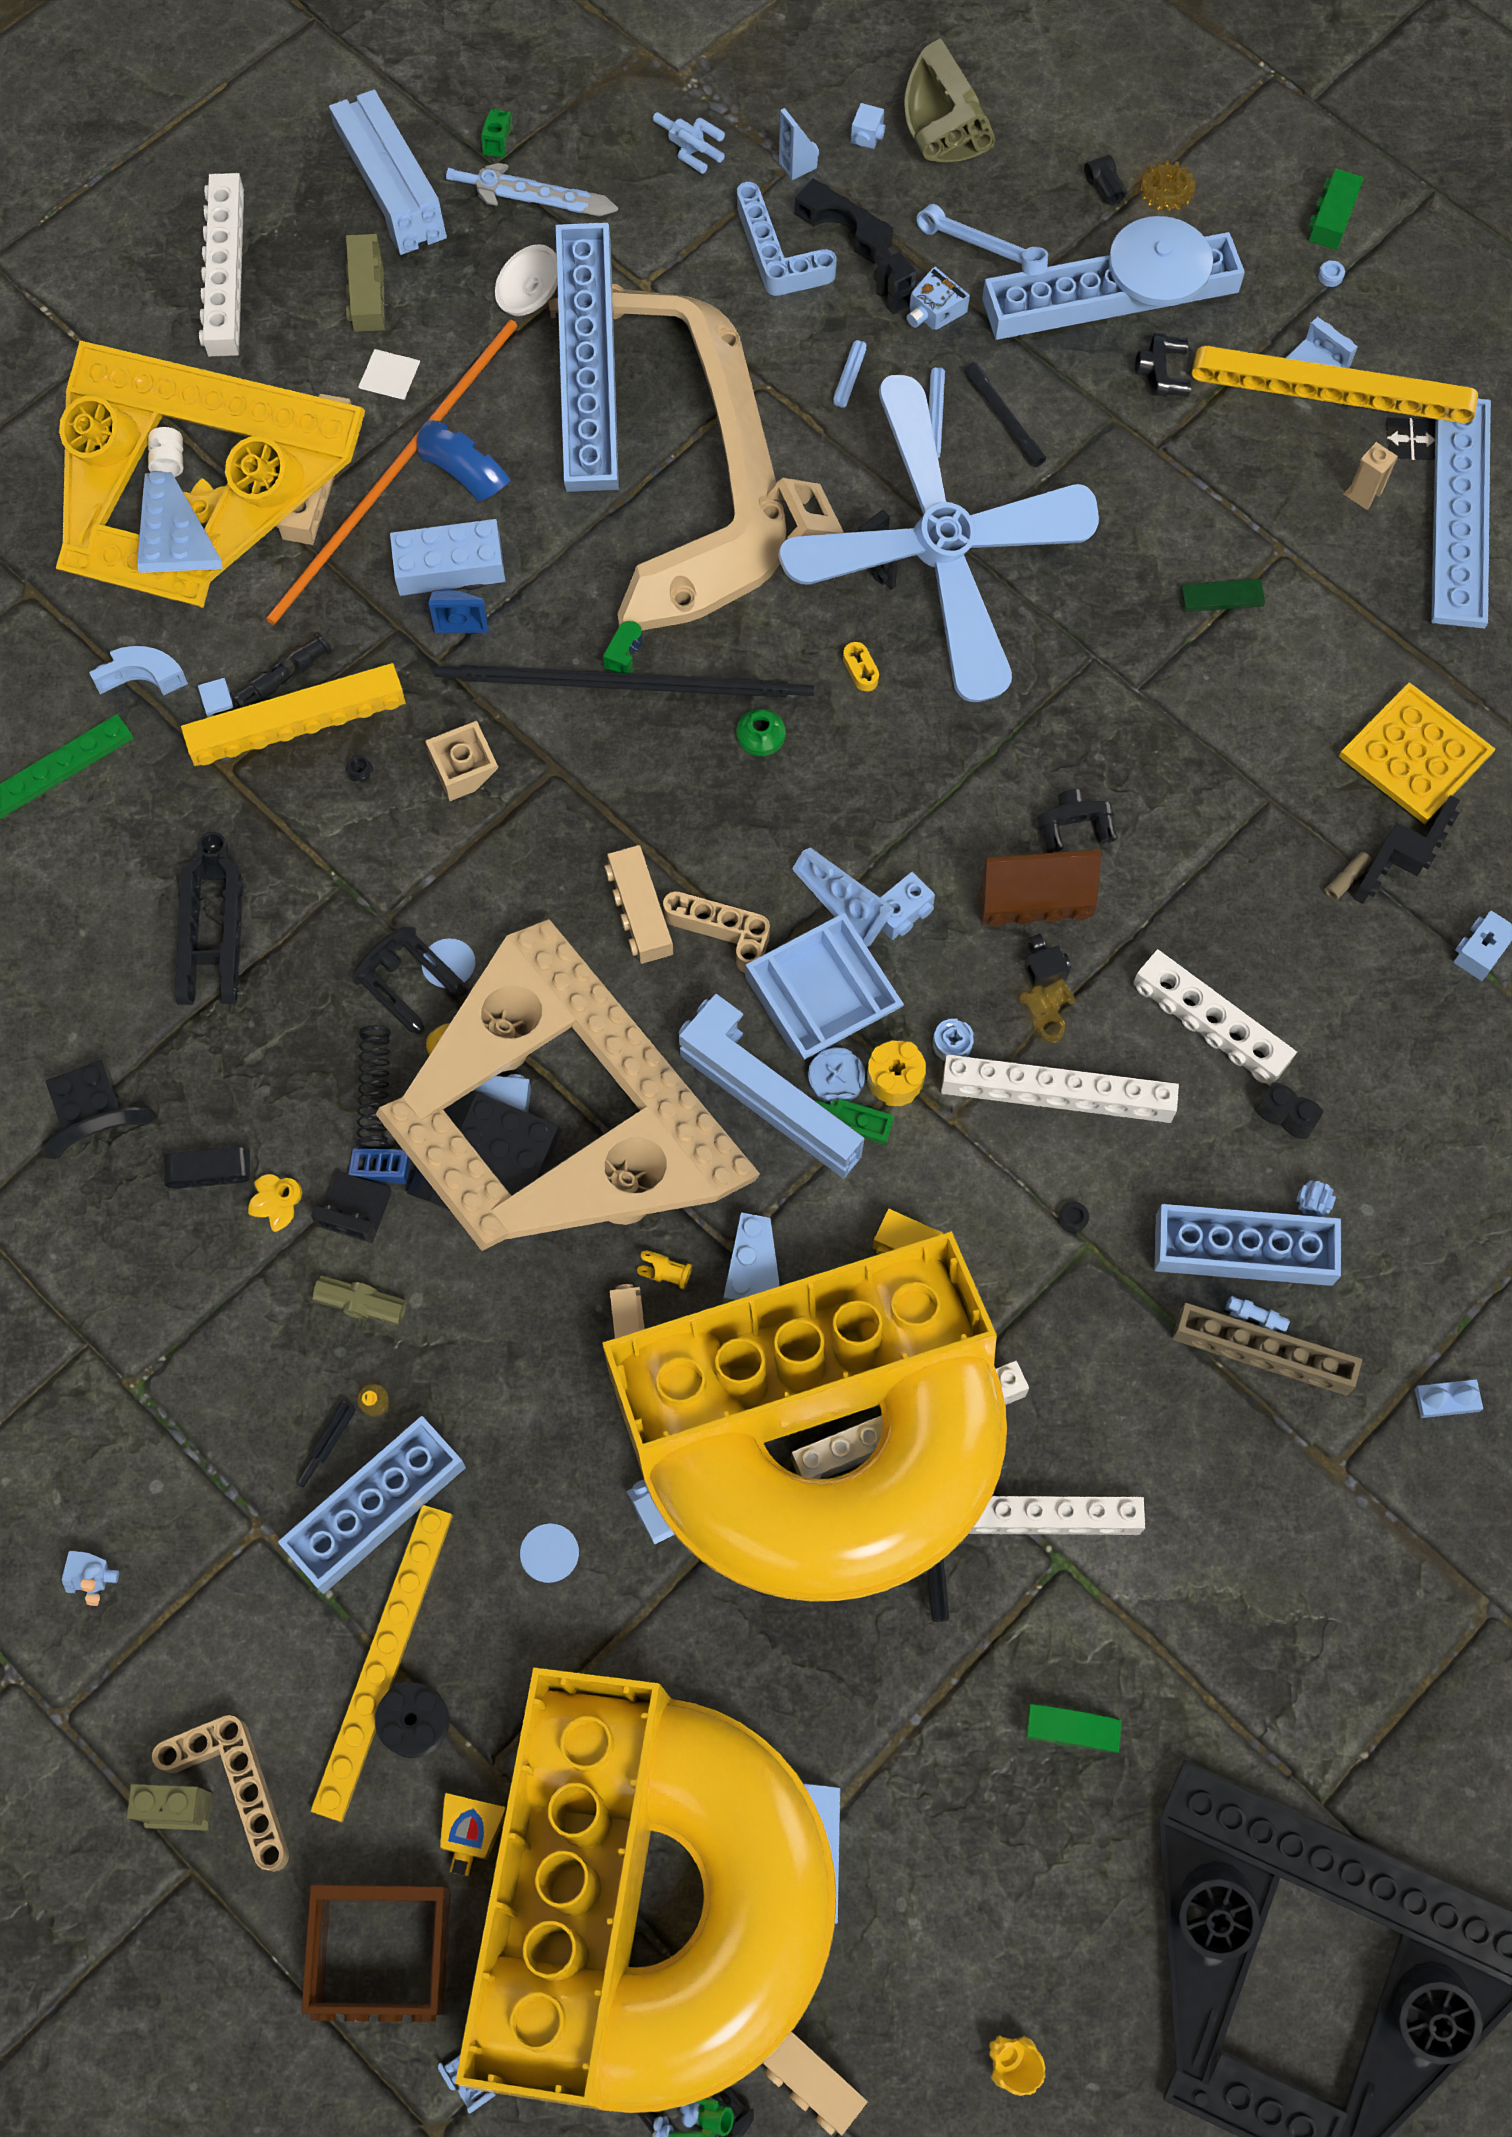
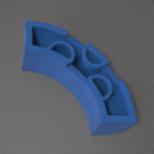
[417,420,511,501]

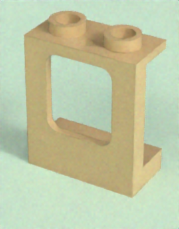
[767,478,844,539]

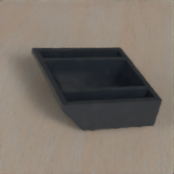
[407,1091,561,1212]

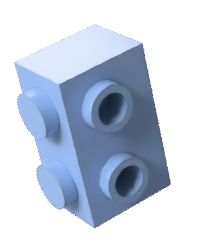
[881,872,935,940]

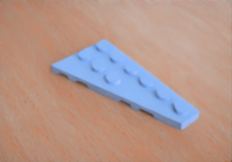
[137,471,222,573]

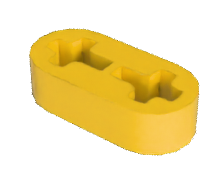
[843,642,879,692]

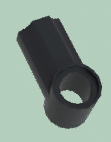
[1084,154,1127,206]

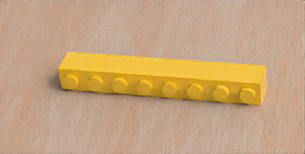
[181,663,406,766]

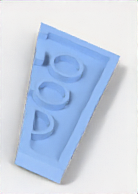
[792,847,895,947]

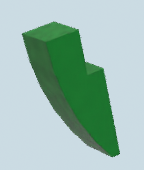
[1025,1704,1121,1753]

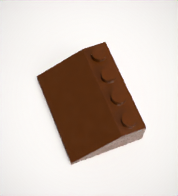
[978,850,1101,927]

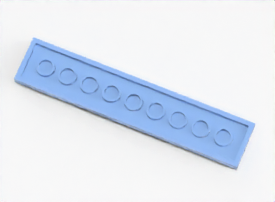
[1431,399,1491,629]

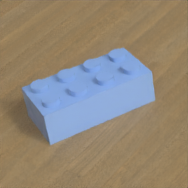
[390,519,506,596]

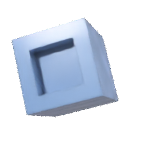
[198,678,233,718]

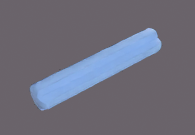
[833,340,866,408]

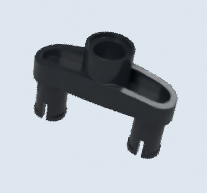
[1135,333,1191,397]
[1037,789,1118,853]

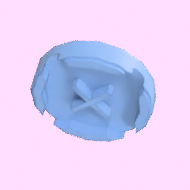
[808,1047,865,1103]

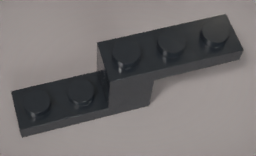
[1353,795,1460,904]

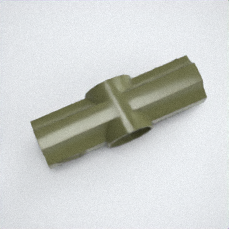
[312,1276,407,1326]

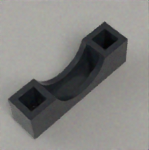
[794,178,894,264]

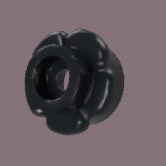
[346,756,373,782]

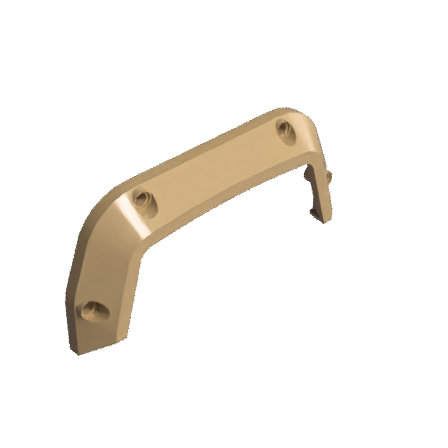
[548,284,787,630]

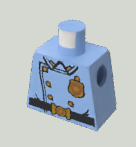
[907,267,970,330]

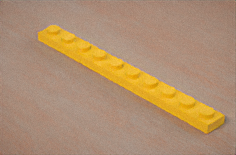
[311,1505,453,1823]

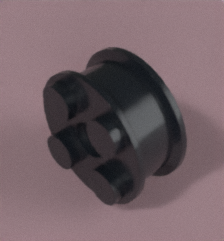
[375,1683,449,1758]

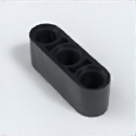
[164,1147,250,1189]

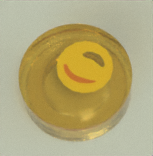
[358,1384,389,1417]

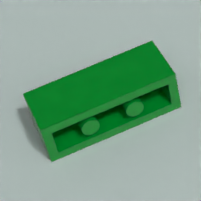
[1308,169,1364,250]

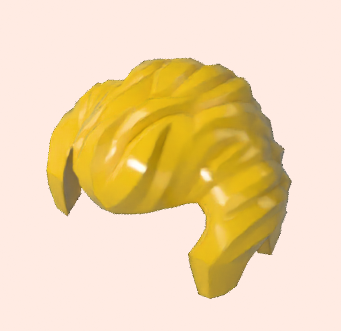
[989,2035,1045,2096]

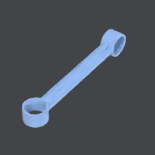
[917,204,1048,275]

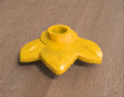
[183,478,226,524]
[248,1174,302,1232]

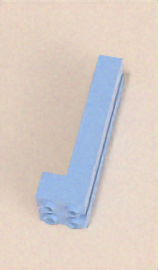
[329,89,447,255]
[679,994,864,1179]

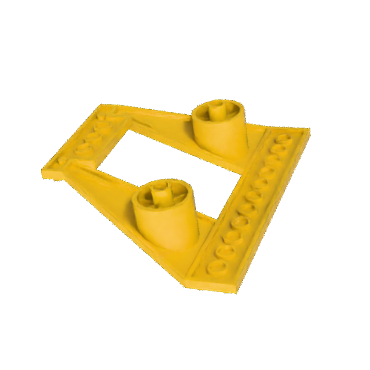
[56,341,365,608]

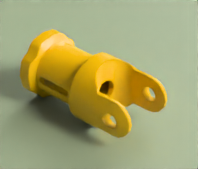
[637,1250,692,1290]

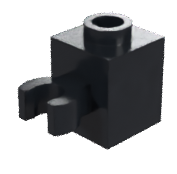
[1025,934,1072,991]

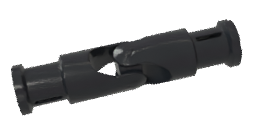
[230,632,332,709]

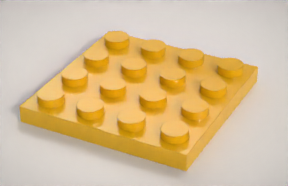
[1339,682,1495,824]

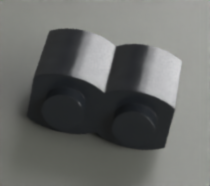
[1255,1082,1324,1140]

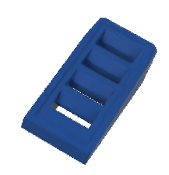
[348,1148,411,1185]

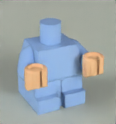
[62,1551,119,1606]

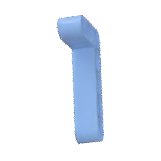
[737,182,837,296]

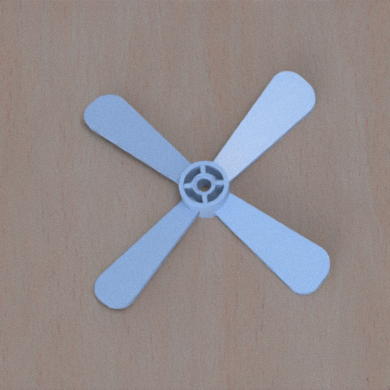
[778,375,1099,702]

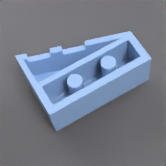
[723,1213,780,1304]

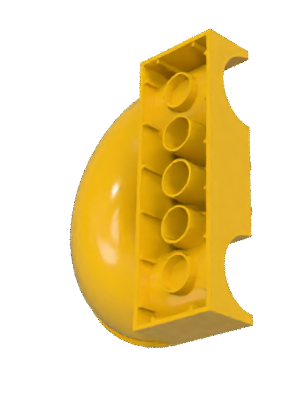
[602,1231,1007,1601]
[455,1668,837,2113]

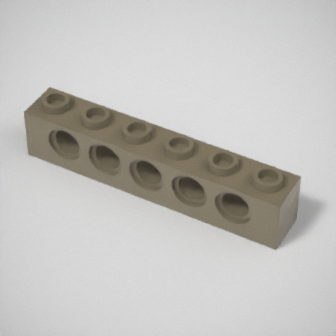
[1172,1303,1362,1396]

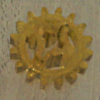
[1141,160,1196,212]

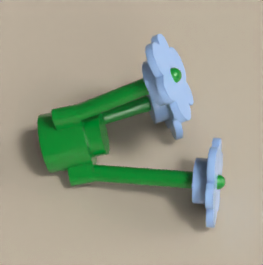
[652,2098,734,2137]

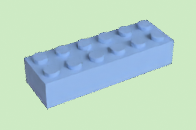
[1154,1204,1341,1286]
[278,1416,466,1594]

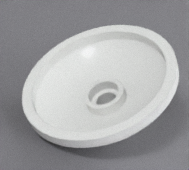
[495,245,558,316]

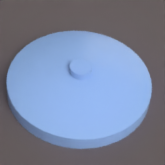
[1109,216,1213,306]

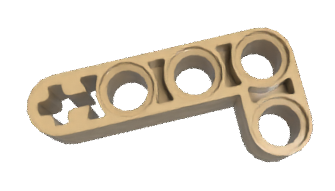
[663,892,770,973]

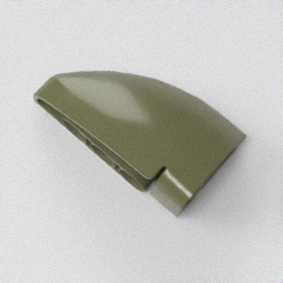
[905,38,995,162]

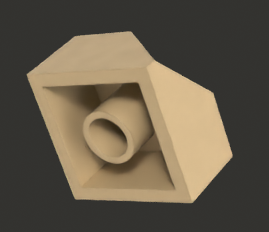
[425,721,498,801]

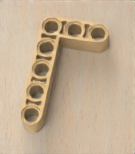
[152,1715,289,1872]

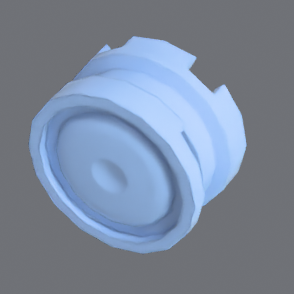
[932,1019,974,1061]

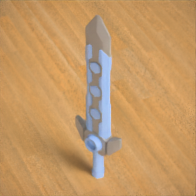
[446,163,618,217]

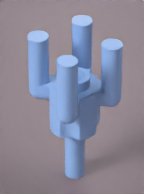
[653,112,725,174]

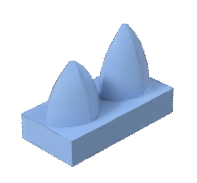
[1415,1379,1483,1418]

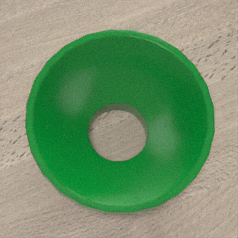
[736,709,785,756]

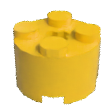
[867,1041,926,1106]

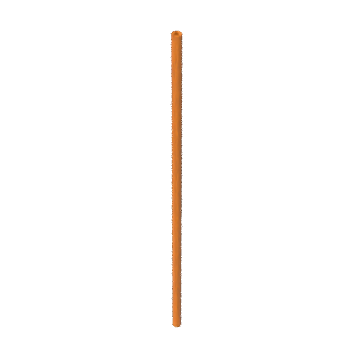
[266,320,517,625]

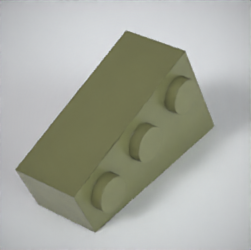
[346,234,385,332]

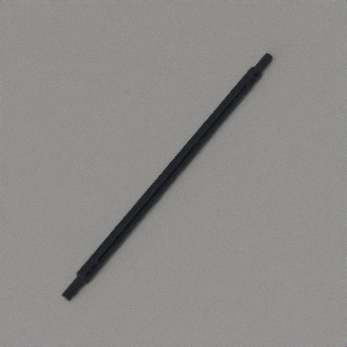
[435,665,814,698]

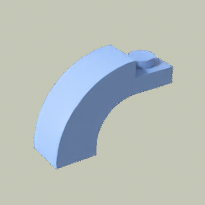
[89,646,188,696]

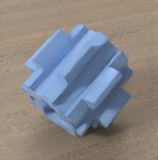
[1296,1180,1336,1217]

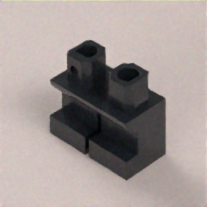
[873,248,916,315]

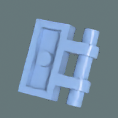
[1224,1296,1290,1333]

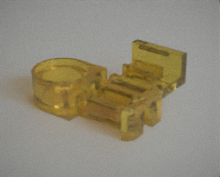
[1020,978,1076,1043]

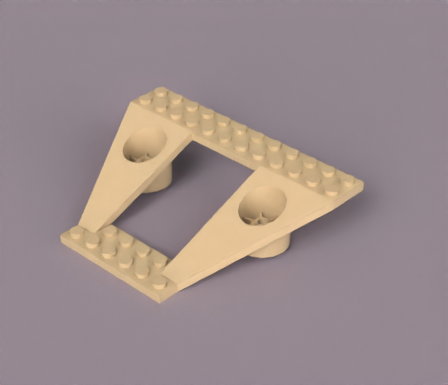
[376,919,760,1251]

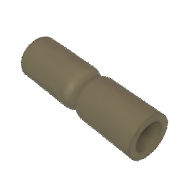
[1324,852,1373,901]

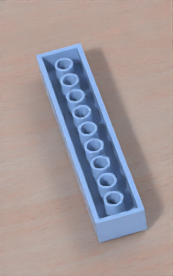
[556,223,619,492]
[982,232,1245,340]

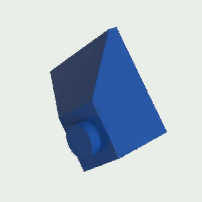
[429,589,489,633]

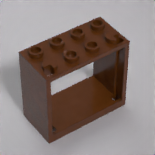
[301,1885,451,2022]

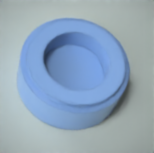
[1318,261,1345,287]

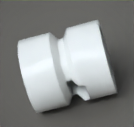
[148,427,183,477]

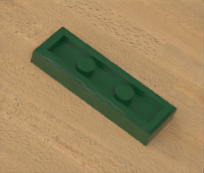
[1181,579,1265,612]

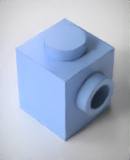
[851,103,885,149]

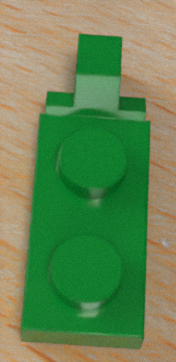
[815,1099,894,1145]

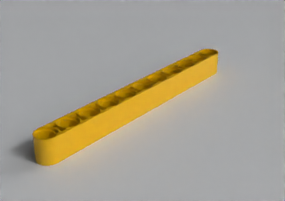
[1192,346,1478,423]

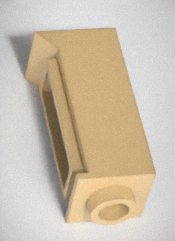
[1343,442,1398,510]
[610,1284,645,1339]

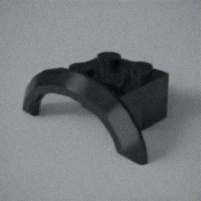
[43,1060,156,1159]

